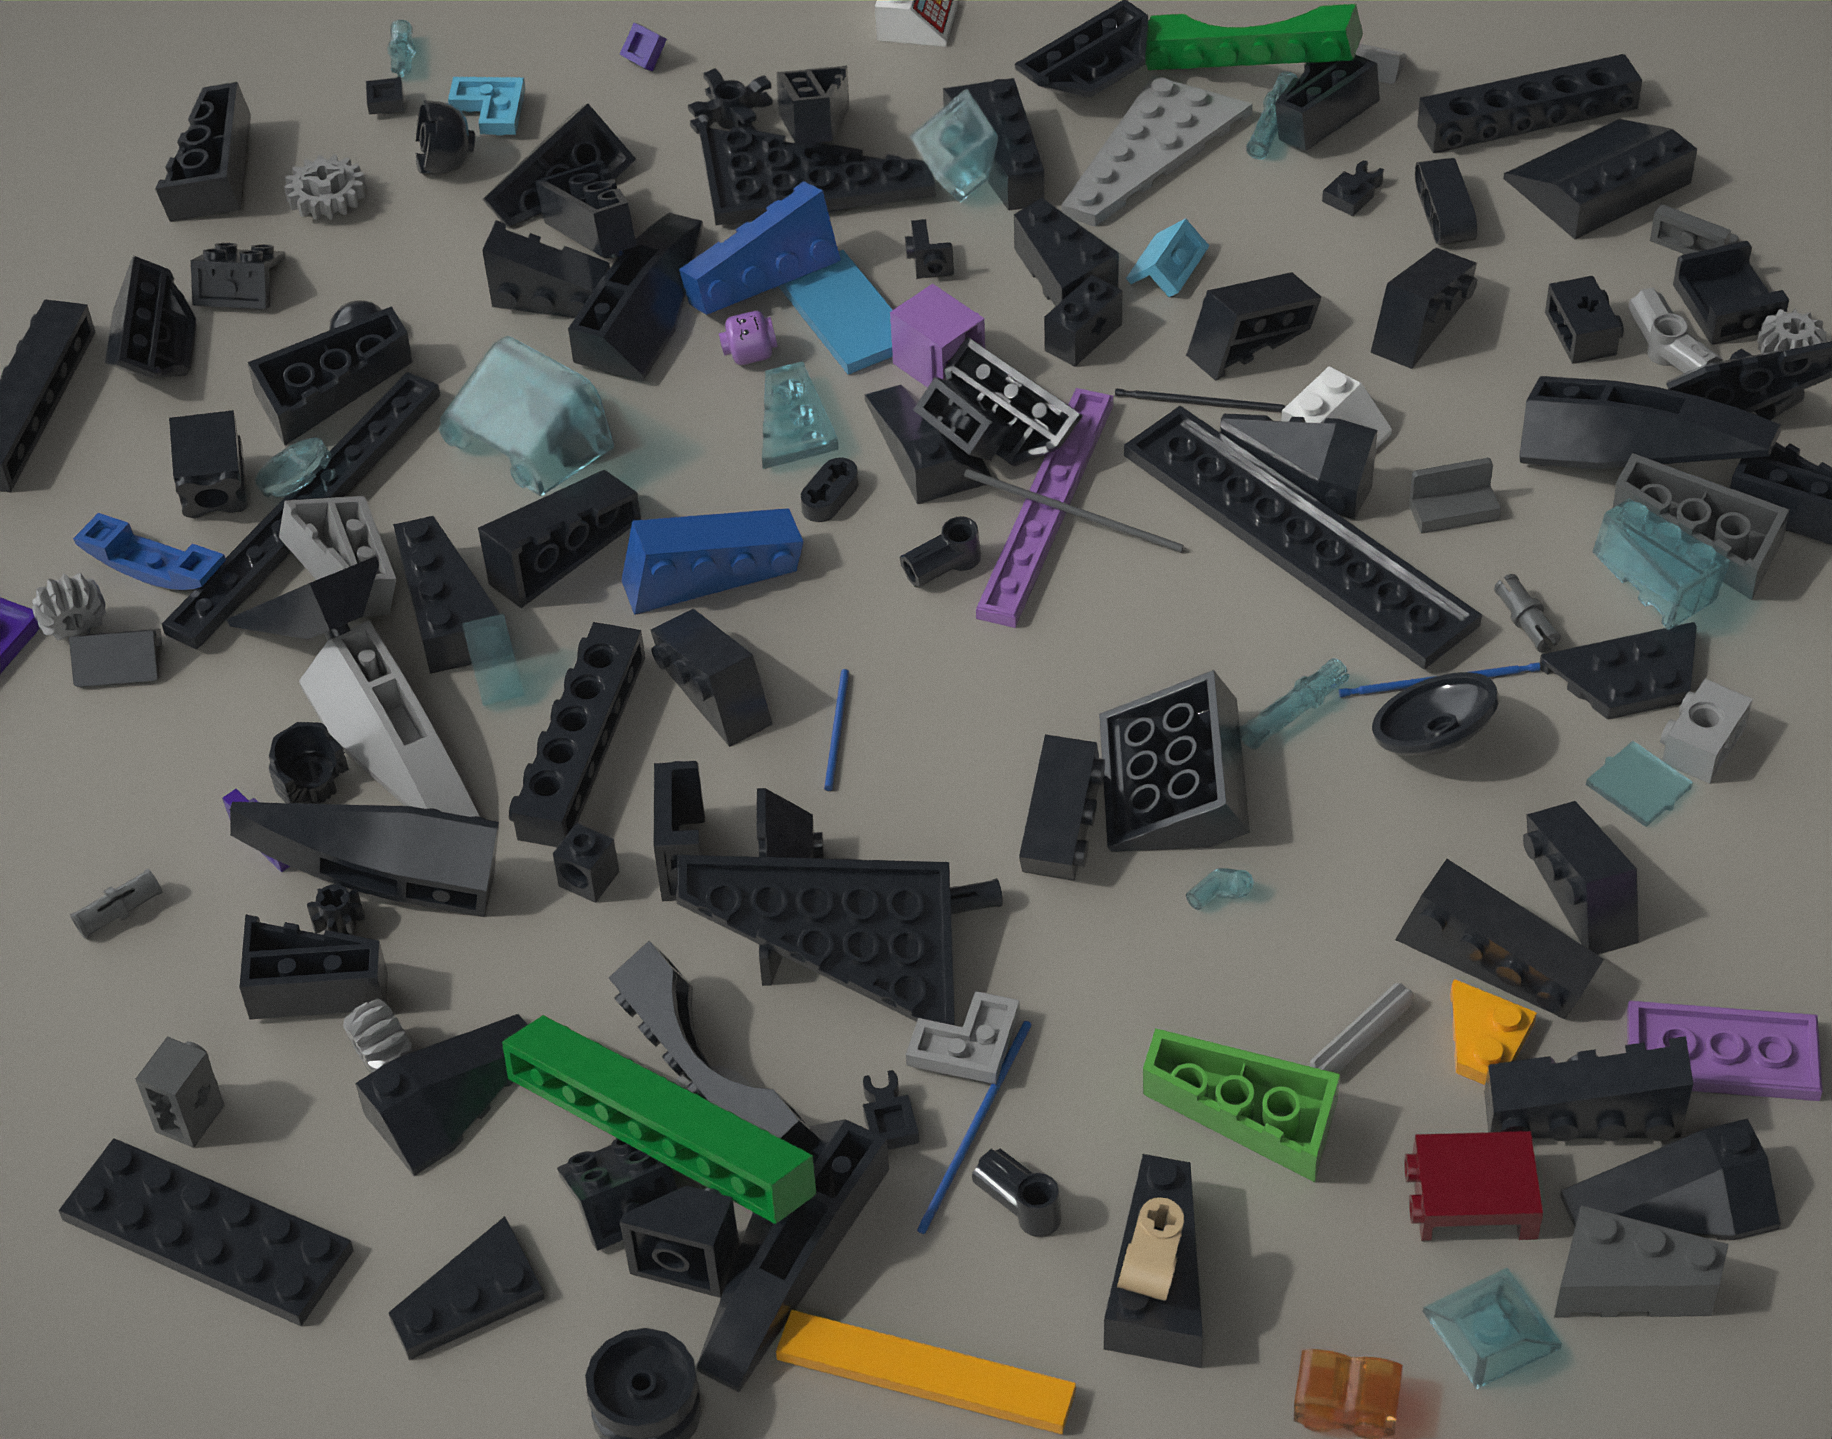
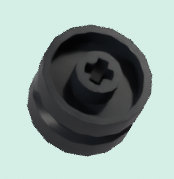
[585,1328,702,1439]

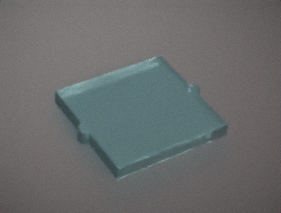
[1586,741,1693,827]

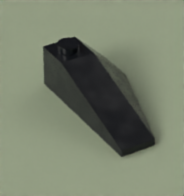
[227,556,379,641]
[1560,1118,1781,1241]

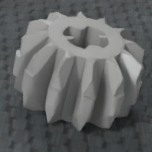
[1757,308,1827,354]
[32,573,106,640]
[343,998,414,1073]

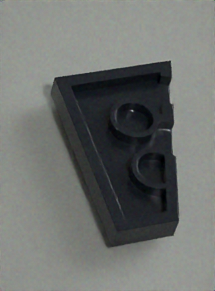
[388,1216,545,1360]

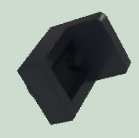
[905,219,954,279]

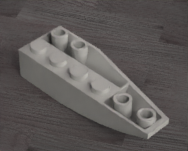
[299,621,480,817]

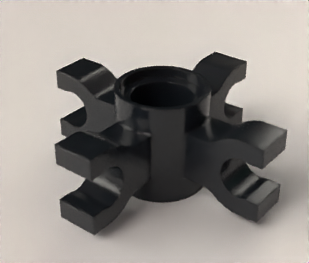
[688,68,773,134]

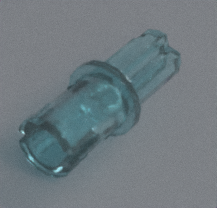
[387,20,416,78]

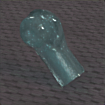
[1186,868,1254,910]

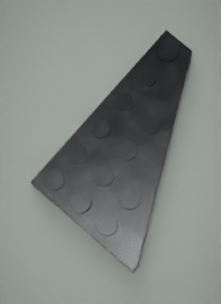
[698,121,936,226]
[677,855,955,1026]

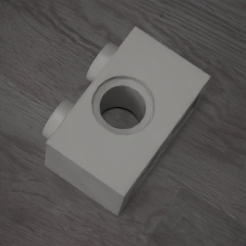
[1660,679,1753,784]

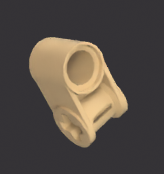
[1117,1197,1184,1301]

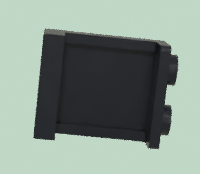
[1673,241,1789,345]
[653,761,705,902]

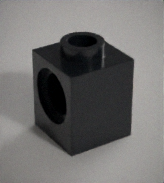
[553,823,620,903]

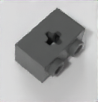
[136,1036,225,1148]

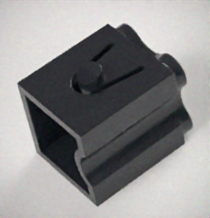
[169,410,248,518]

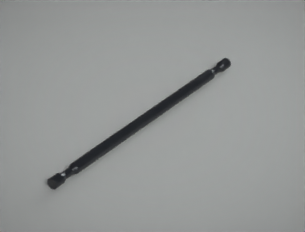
[1115,388,1286,412]

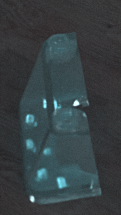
[439,336,615,496]

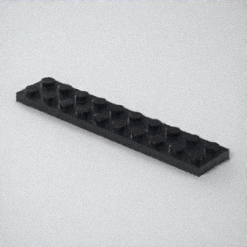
[1124,405,1482,670]

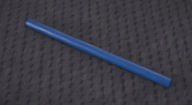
[824,669,849,791]

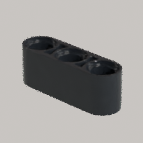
[1415,158,1478,245]

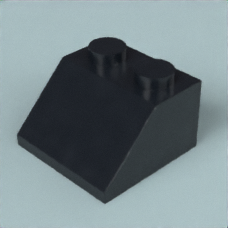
[620,1186,740,1298]

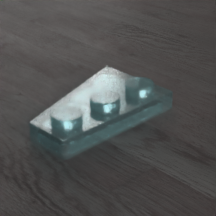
[762,361,839,469]

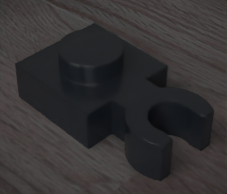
[1322,160,1384,217]
[862,1070,920,1150]

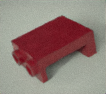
[1404,1131,1543,1241]

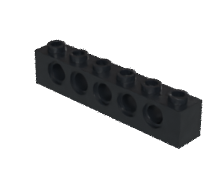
[1417,54,1642,153]
[509,622,645,847]

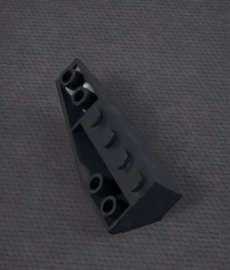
[568,213,703,381]
[1519,376,1782,469]
[230,802,499,917]
[696,1119,889,1392]

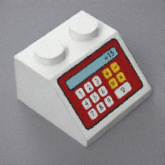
[875,0,958,47]

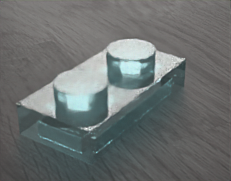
[462,614,525,706]

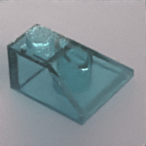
[910,89,998,203]
[1423,1268,1562,1390]

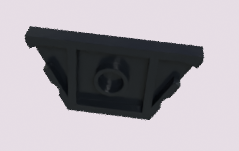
[1539,622,1697,720]

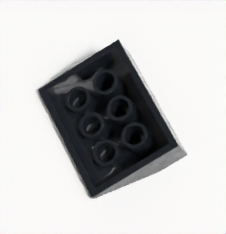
[1503,119,1697,239]
[1099,670,1250,852]

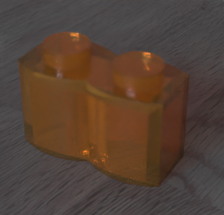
[1293,1349,1403,1439]

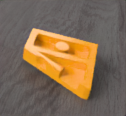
[1450,979,1537,1085]

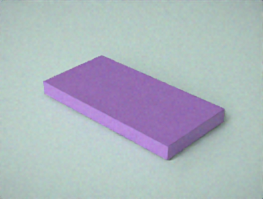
[1627,1001,1823,1101]

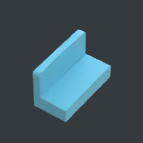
[1126,218,1209,297]

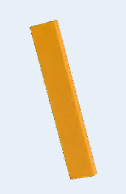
[776,1310,1076,1435]

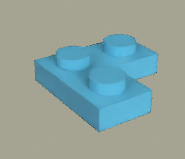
[448,77,526,136]

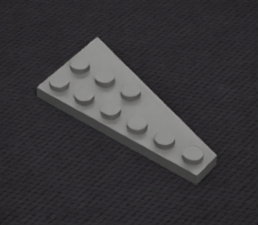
[1061,75,1253,226]

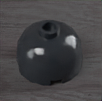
[416,100,475,175]

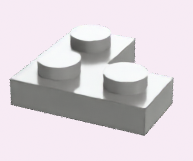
[906,991,1020,1084]

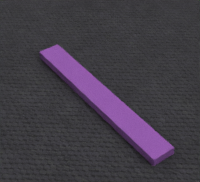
[976,388,1114,628]

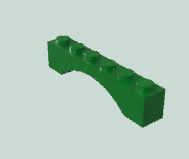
[1146,4,1363,71]

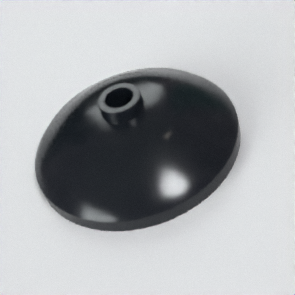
[1372,672,1500,756]

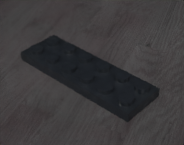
[58,1138,354,1327]

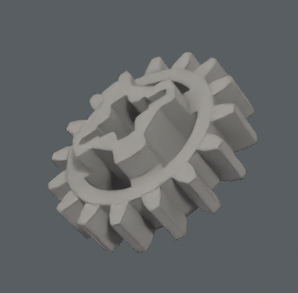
[284,154,366,220]

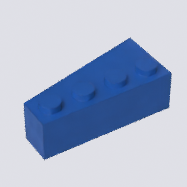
[679,182,841,315]
[621,508,804,615]

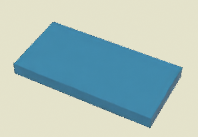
[778,250,893,375]

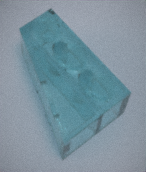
[1592,498,1730,631]

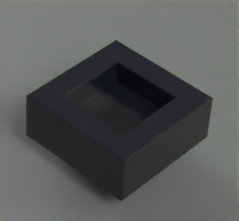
[366,77,405,115]

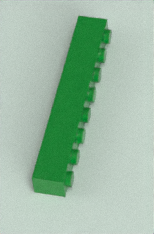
[502,1015,816,1224]

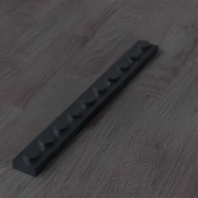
[162,372,441,650]

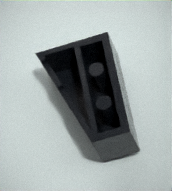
[1275,54,1380,151]
[1014,198,1119,306]
[482,220,610,318]
[1186,272,1322,381]
[650,608,773,747]
[1019,734,1105,881]
[1523,801,1639,955]

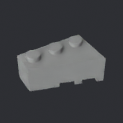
[279,496,396,617]

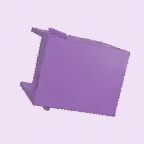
[890,283,985,388]

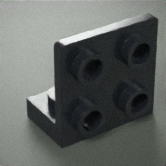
[190,243,286,309]
[557,1138,678,1251]

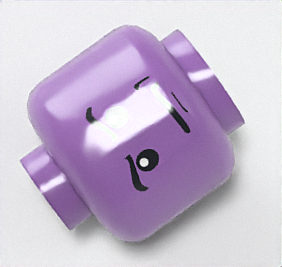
[719,311,778,365]

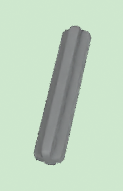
[1310,983,1414,1073]

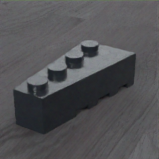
[247,306,412,446]

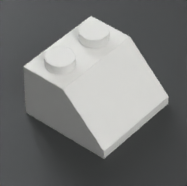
[1281,366,1392,449]

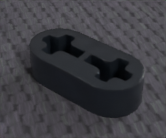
[801,457,858,522]

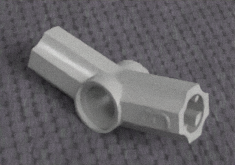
[1629,287,1723,373]

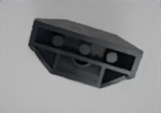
[1015,0,1149,98]
[105,256,196,379]
[944,337,1083,467]

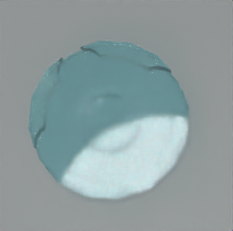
[255,437,331,497]

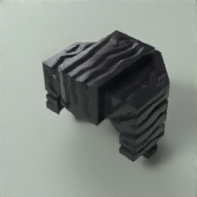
[269,722,349,804]

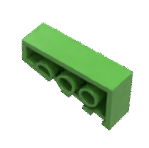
[1143,1028,1340,1183]

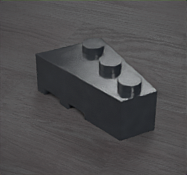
[776,66,850,148]
[1370,247,1477,369]
[1730,442,1832,545]
[239,914,388,1020]

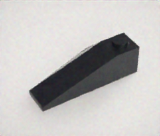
[482,103,636,227]
[1666,341,1832,413]
[864,385,992,504]
[1220,414,1377,520]
[756,788,824,986]
[355,1014,528,1176]

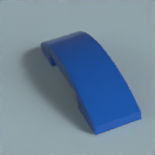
[73,513,226,590]

